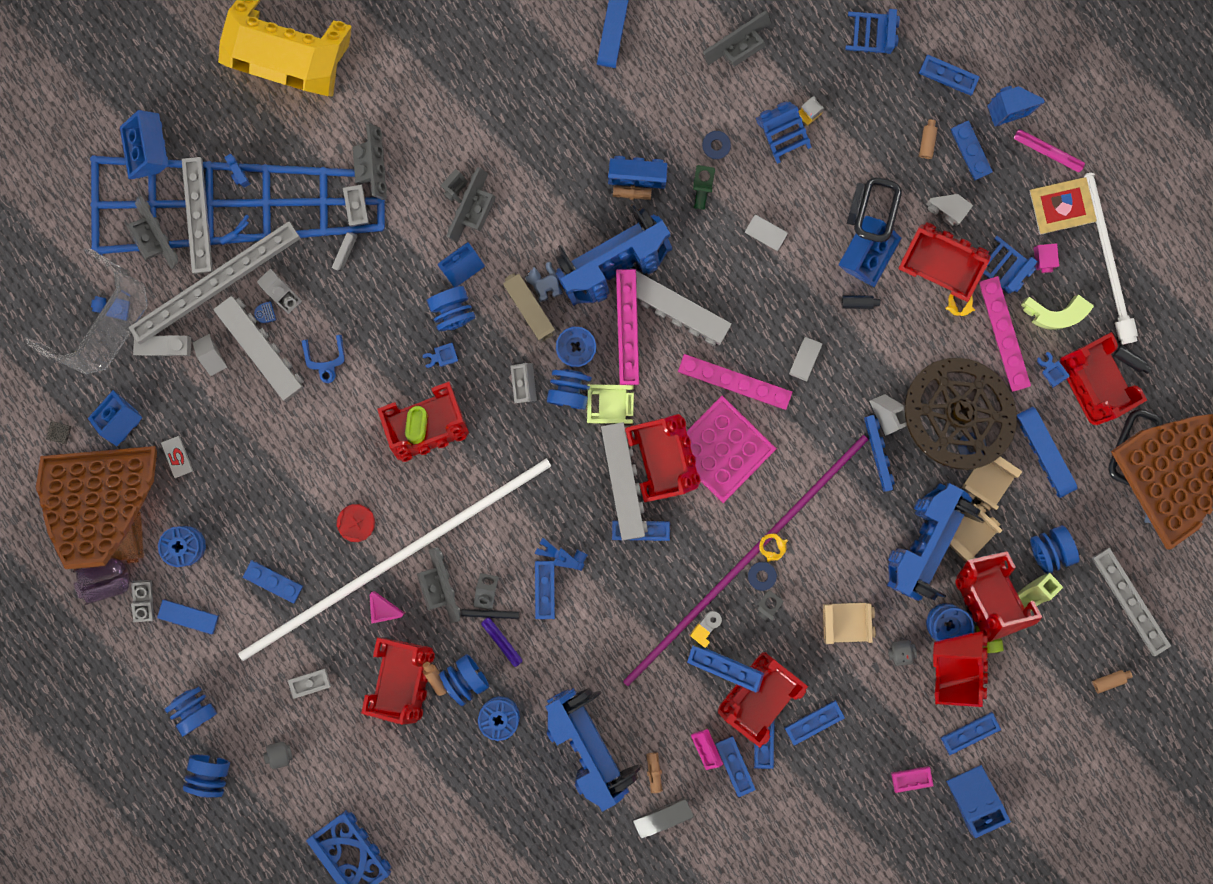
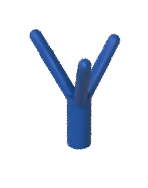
[219,215,265,245]

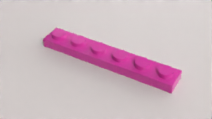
[616,269,640,385]
[979,276,1031,392]
[678,354,792,410]

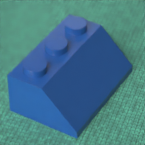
[987,86,1045,127]
[120,110,168,179]
[608,156,667,189]
[838,216,902,287]

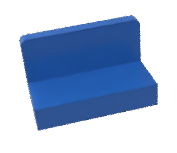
[437,242,485,288]

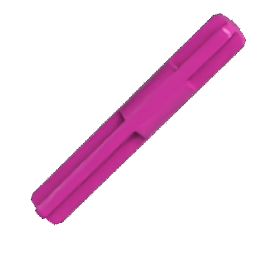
[1014,129,1085,172]

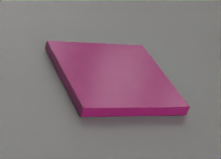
[687,396,776,503]

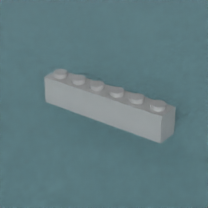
[630,268,731,346]
[213,296,305,402]
[601,422,648,541]

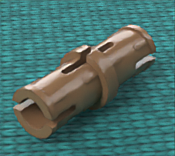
[613,185,652,200]
[646,752,663,793]

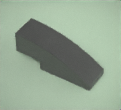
[633,797,694,838]

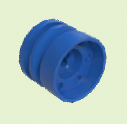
[426,286,476,332]
[556,327,596,367]
[547,369,592,410]
[1030,525,1079,574]
[158,526,206,567]
[926,603,974,641]
[439,654,489,706]
[164,686,218,737]
[478,696,520,741]
[183,754,230,797]

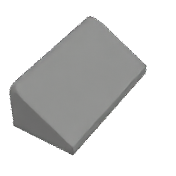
[744,214,788,251]
[510,363,537,403]

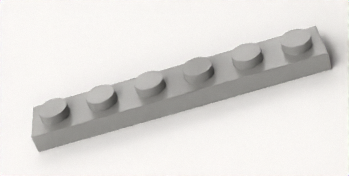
[182,157,213,274]
[1091,548,1171,656]

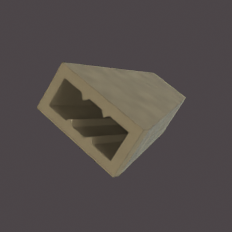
[503,273,556,343]

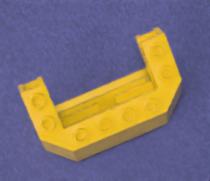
[218,0,352,96]

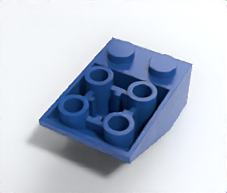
[946,765,1011,838]

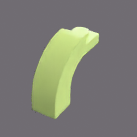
[1021,295,1094,330]
[1017,573,1063,608]

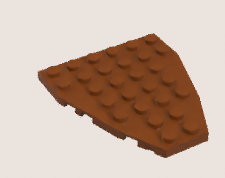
[1111,414,1213,550]
[36,446,157,569]

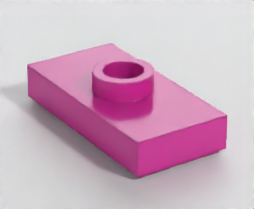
[691,729,723,770]
[891,766,933,793]

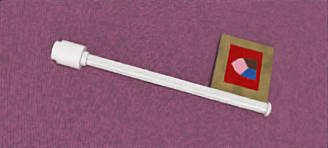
[1029,173,1138,345]

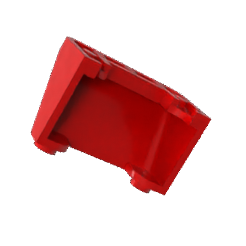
[1059,332,1147,425]
[717,652,808,747]

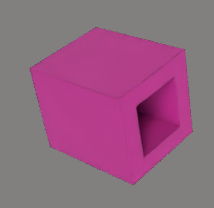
[1034,244,1059,273]

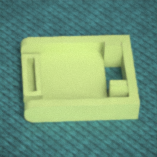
[587,384,634,424]

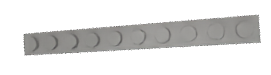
[129,222,301,345]

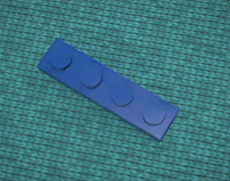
[864,415,895,492]
[687,644,764,692]

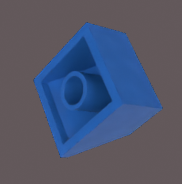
[88,390,142,446]

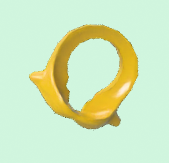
[946,293,975,316]
[759,534,788,562]

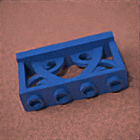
[306,810,391,884]

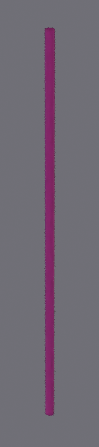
[623,435,868,686]

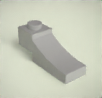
[133,335,191,356]

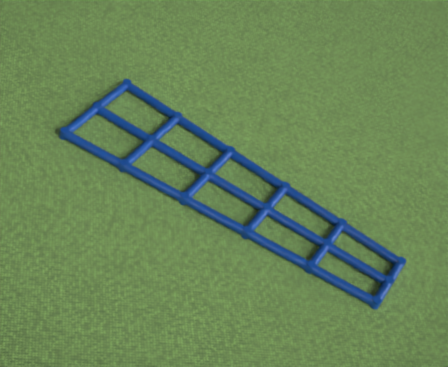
[90,155,385,255]

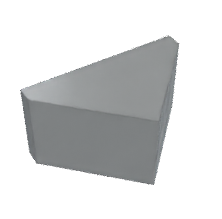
[193,334,227,376]

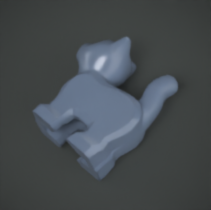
[525,262,563,302]

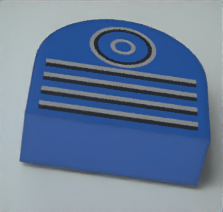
[254,302,277,323]

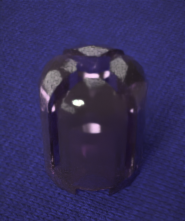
[73,557,130,605]

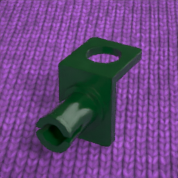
[693,165,715,210]

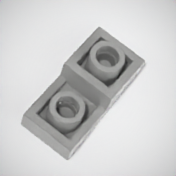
[789,337,822,381]
[131,580,154,622]

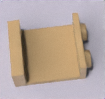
[961,457,1022,511]
[949,504,1003,562]
[823,603,876,644]

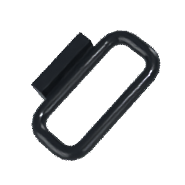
[846,177,902,242]
[1108,409,1163,486]

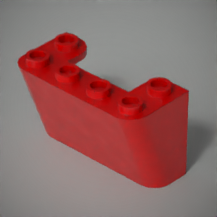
[898,222,991,302]
[377,382,469,462]
[625,414,701,502]
[955,551,1042,642]
[933,631,988,707]
[361,637,435,725]

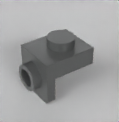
[440,169,468,204]

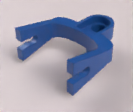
[302,335,345,383]
[534,538,588,571]

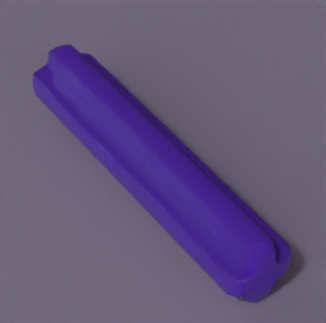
[481,618,522,667]

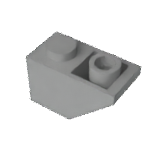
[926,194,973,226]
[257,269,302,314]
[869,394,910,436]

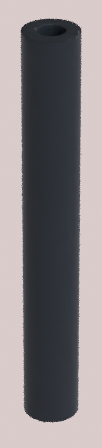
[461,609,519,619]

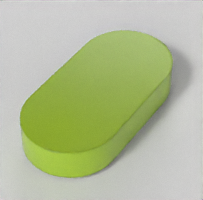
[405,406,428,444]

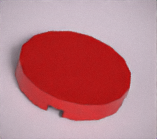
[337,504,375,542]

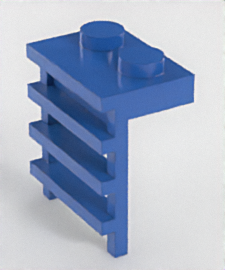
[845,9,900,54]
[756,102,812,164]
[983,236,1038,294]

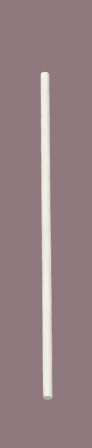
[238,458,551,661]

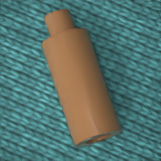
[919,119,938,159]
[423,662,447,696]
[1092,670,1133,694]

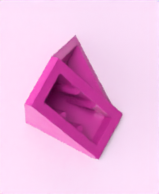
[370,591,405,624]

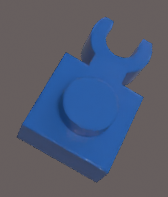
[224,153,251,188]
[422,343,458,368]
[1037,352,1070,388]

